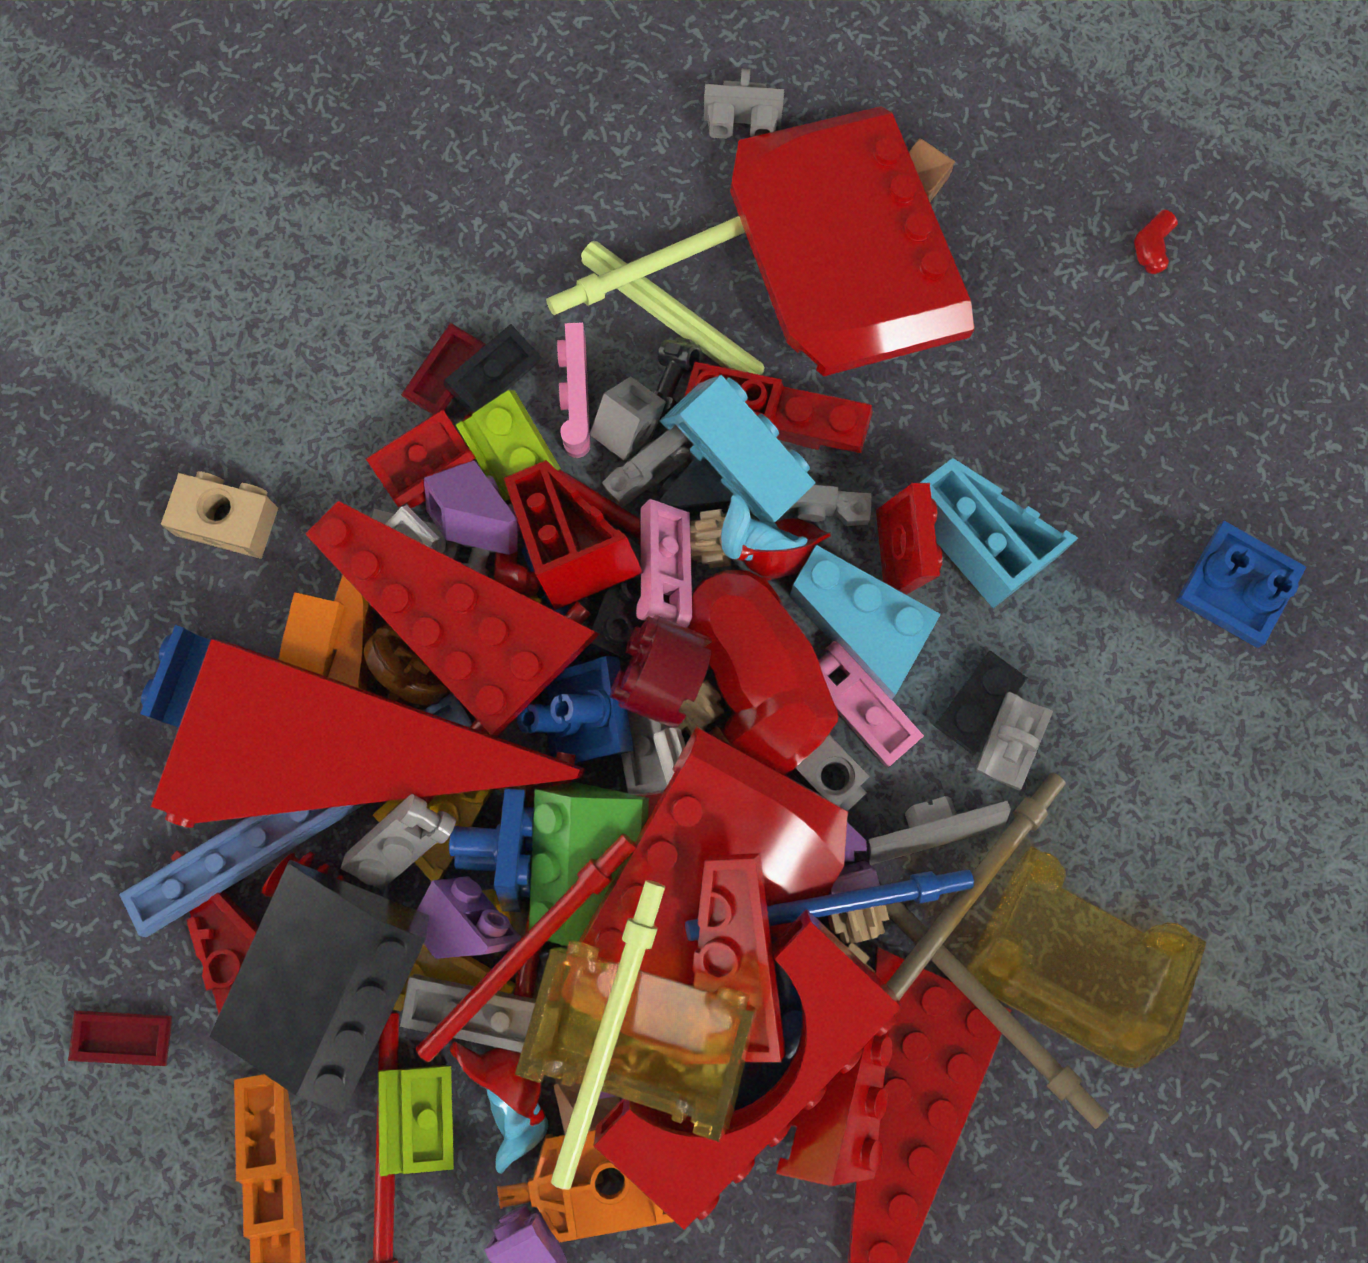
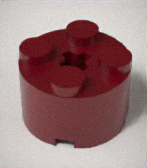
[610,615,712,729]

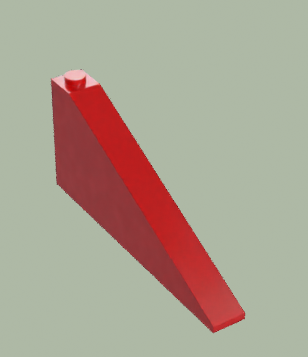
[150,639,586,828]

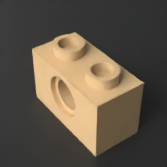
[161,471,278,559]

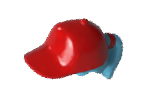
[721,494,831,581]
[450,1041,548,1174]

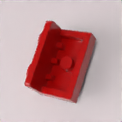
[365,409,476,509]

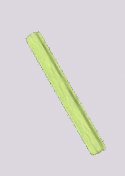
[581,241,764,375]

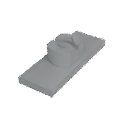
[867,796,1011,865]

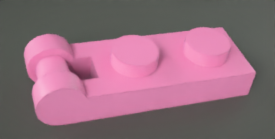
[557,322,591,458]
[636,499,692,627]
[818,641,924,768]

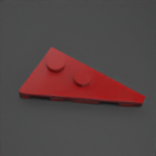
[171,850,259,1014]

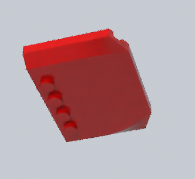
[730,106,974,377]
[549,726,848,1067]

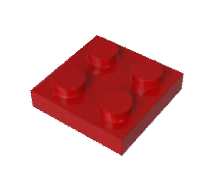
[876,483,942,595]

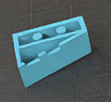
[660,375,816,522]
[920,458,1078,609]
[790,545,941,700]

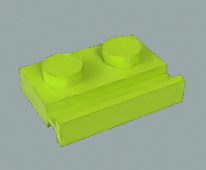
[456,390,561,503]
[378,1065,454,1176]

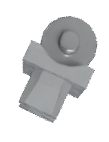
[704,68,784,139]
[974,692,1053,790]

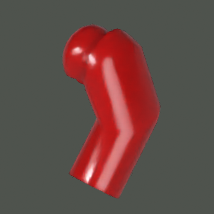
[1134,209,1178,274]
[494,552,541,597]

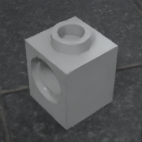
[589,376,666,460]
[792,735,869,811]

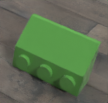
[529,782,649,946]

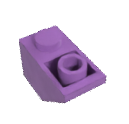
[424,460,521,555]
[417,876,522,959]
[485,1205,567,1263]

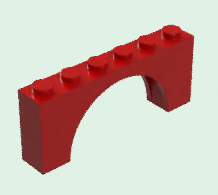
[593,909,902,1230]

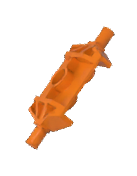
[497,1129,674,1243]

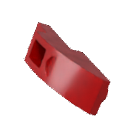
[684,362,873,453]

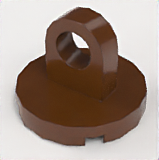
[363,625,449,705]

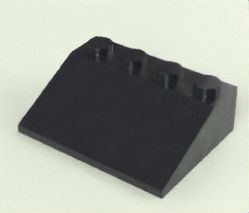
[209,860,429,1113]

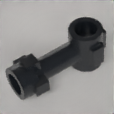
[650,337,703,421]

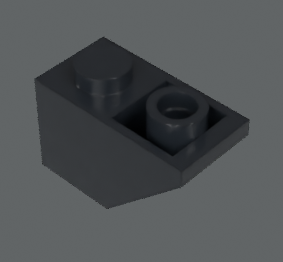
[658,453,734,516]

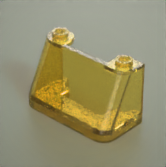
[967,846,1207,1068]
[515,940,757,1142]

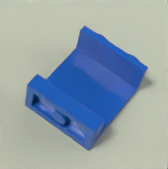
[140,625,278,727]

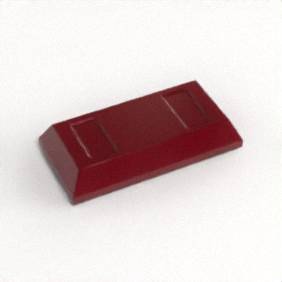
[401,323,486,415]
[68,1010,172,1066]

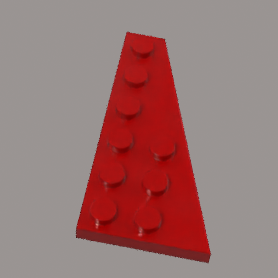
[306,501,599,736]
[848,947,1012,1263]

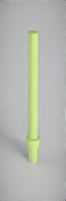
[546,216,745,315]
[551,880,665,1190]

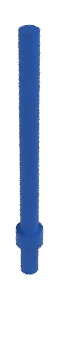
[685,869,974,941]

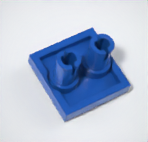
[1176,521,1306,648]
[517,656,633,765]
[449,789,534,912]

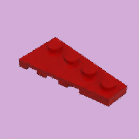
[682,853,786,1062]

